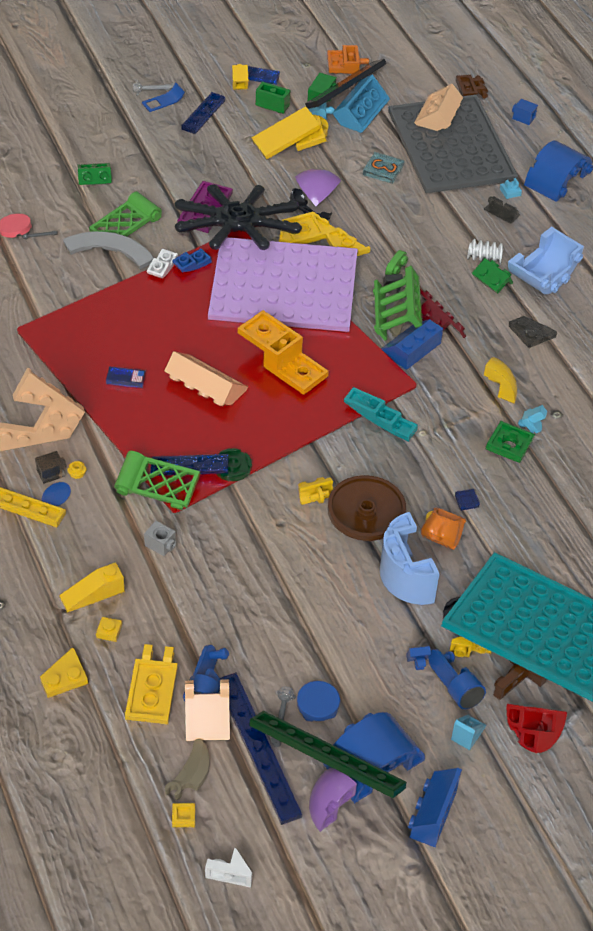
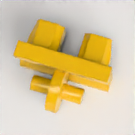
[298,477,333,505]

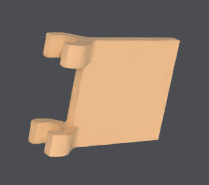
[185,679,230,741]

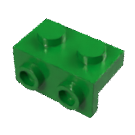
[472,258,513,294]

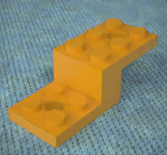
[238,310,329,395]

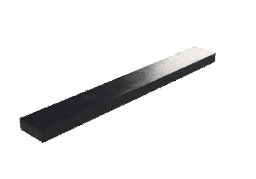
[305,59,386,109]

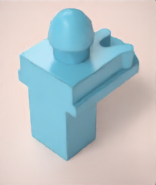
[308,102,335,120]
[518,405,547,433]

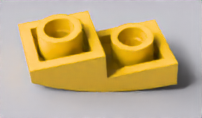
[449,636,492,657]

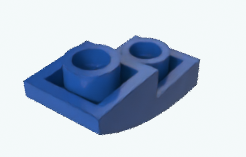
[172,248,212,272]

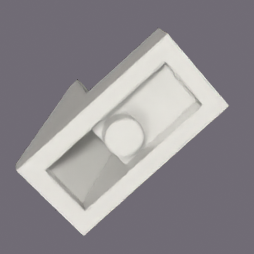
[205,848,252,887]

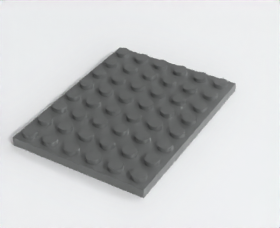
[388,95,518,193]

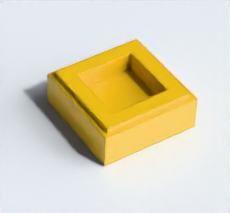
[172,803,195,828]

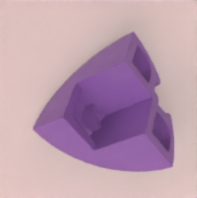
[295,169,341,206]
[309,768,357,832]

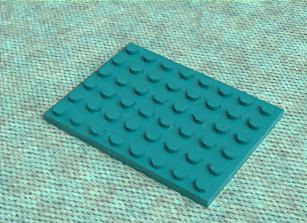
[441,552,593,702]

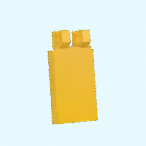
[125,644,178,724]

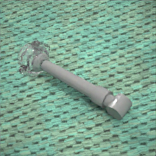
[132,80,175,96]

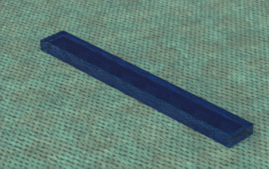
[220,673,302,825]

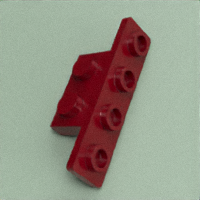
[420,289,466,338]

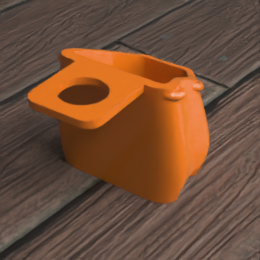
[421,507,466,550]

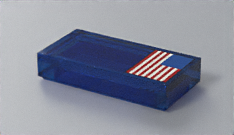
[106,366,146,388]

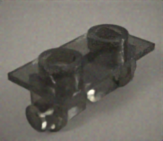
[484,196,520,224]

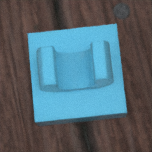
[500,178,522,199]

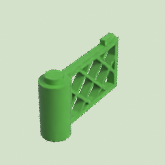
[89,191,162,237]
[114,451,200,510]

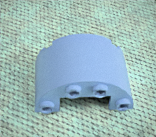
[508,226,584,294]
[380,512,439,605]

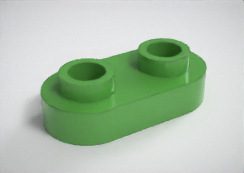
[385,250,408,275]

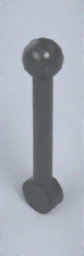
[22,231,58,239]

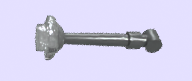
[271,686,296,748]

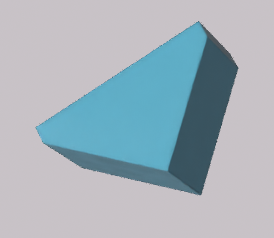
[451,715,486,750]

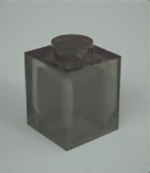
[35,451,67,484]

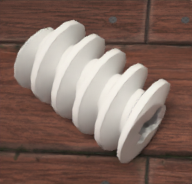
[467,239,503,265]

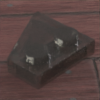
[509,316,557,348]

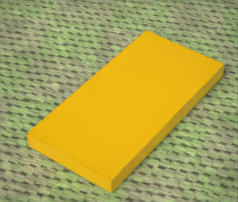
[251,106,321,160]

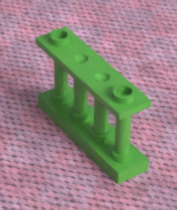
[373,266,422,340]

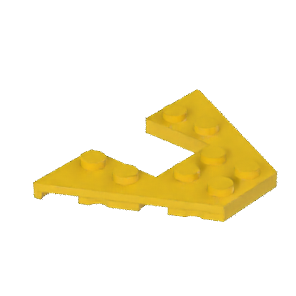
[279,212,370,256]

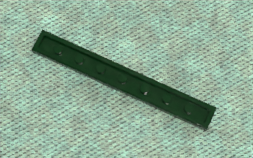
[249,711,407,798]

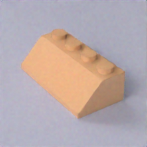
[164,351,248,406]

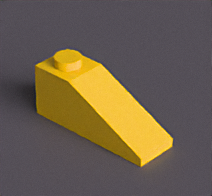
[59,562,125,613]

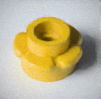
[67,461,87,479]

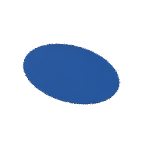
[42,482,71,506]

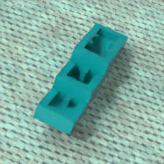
[344,387,418,442]

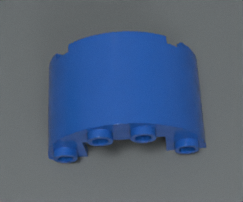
[524,140,593,202]
[323,712,425,804]

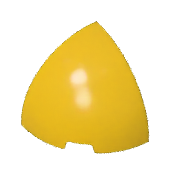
[484,357,517,404]

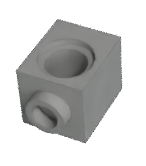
[144,521,177,556]

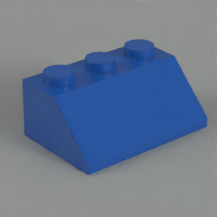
[381,319,443,370]
[408,768,462,848]

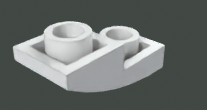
[147,249,178,278]

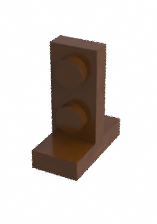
[493,660,546,701]

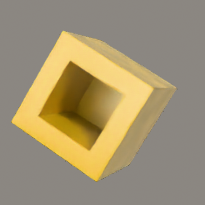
[232,64,249,90]

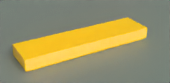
[0,487,66,528]

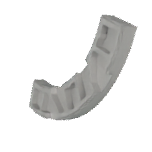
[63,231,154,269]

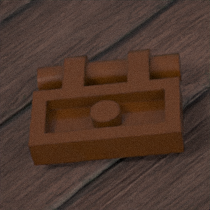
[456,75,488,99]

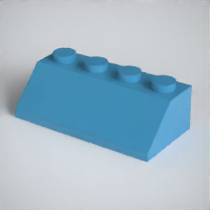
[332,74,390,133]

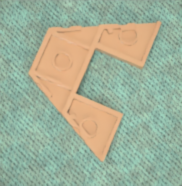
[0,368,85,451]

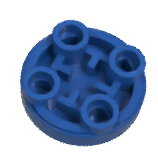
[297,681,340,722]

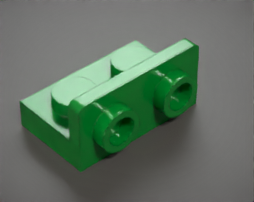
[77,163,112,185]

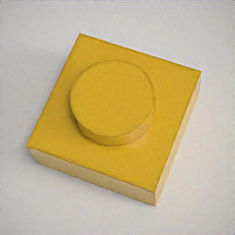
[96,617,122,642]

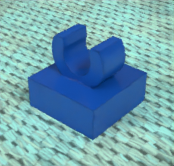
[406,646,431,670]

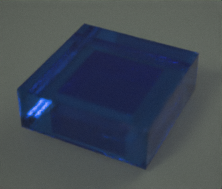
[455,489,480,511]

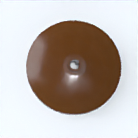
[327,475,406,541]

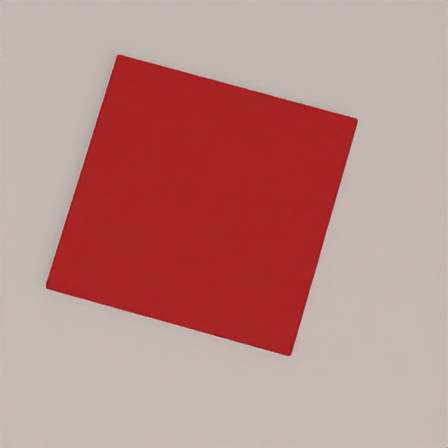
[17,231,417,513]

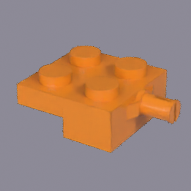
[327,45,369,74]

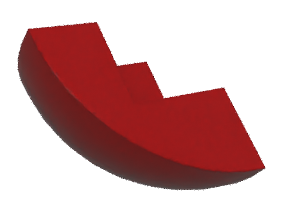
[506,704,567,753]

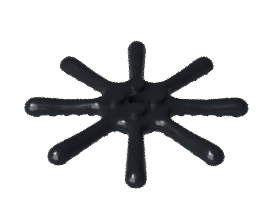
[175,184,302,250]

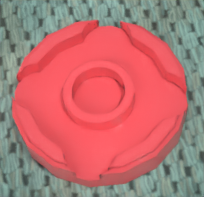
[0,213,32,238]

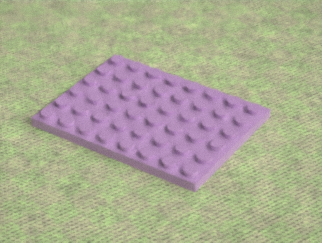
[208,238,358,332]

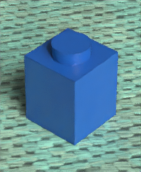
[512,99,538,125]

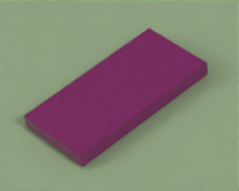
[177,181,233,233]

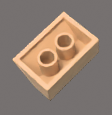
[414,84,463,131]

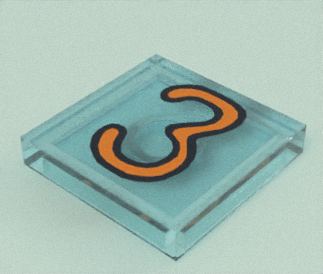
[363,152,404,184]

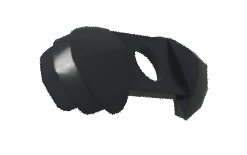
[289,188,332,220]

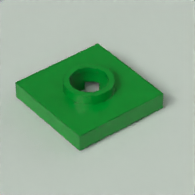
[485,421,535,463]

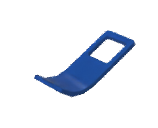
[142,82,185,112]

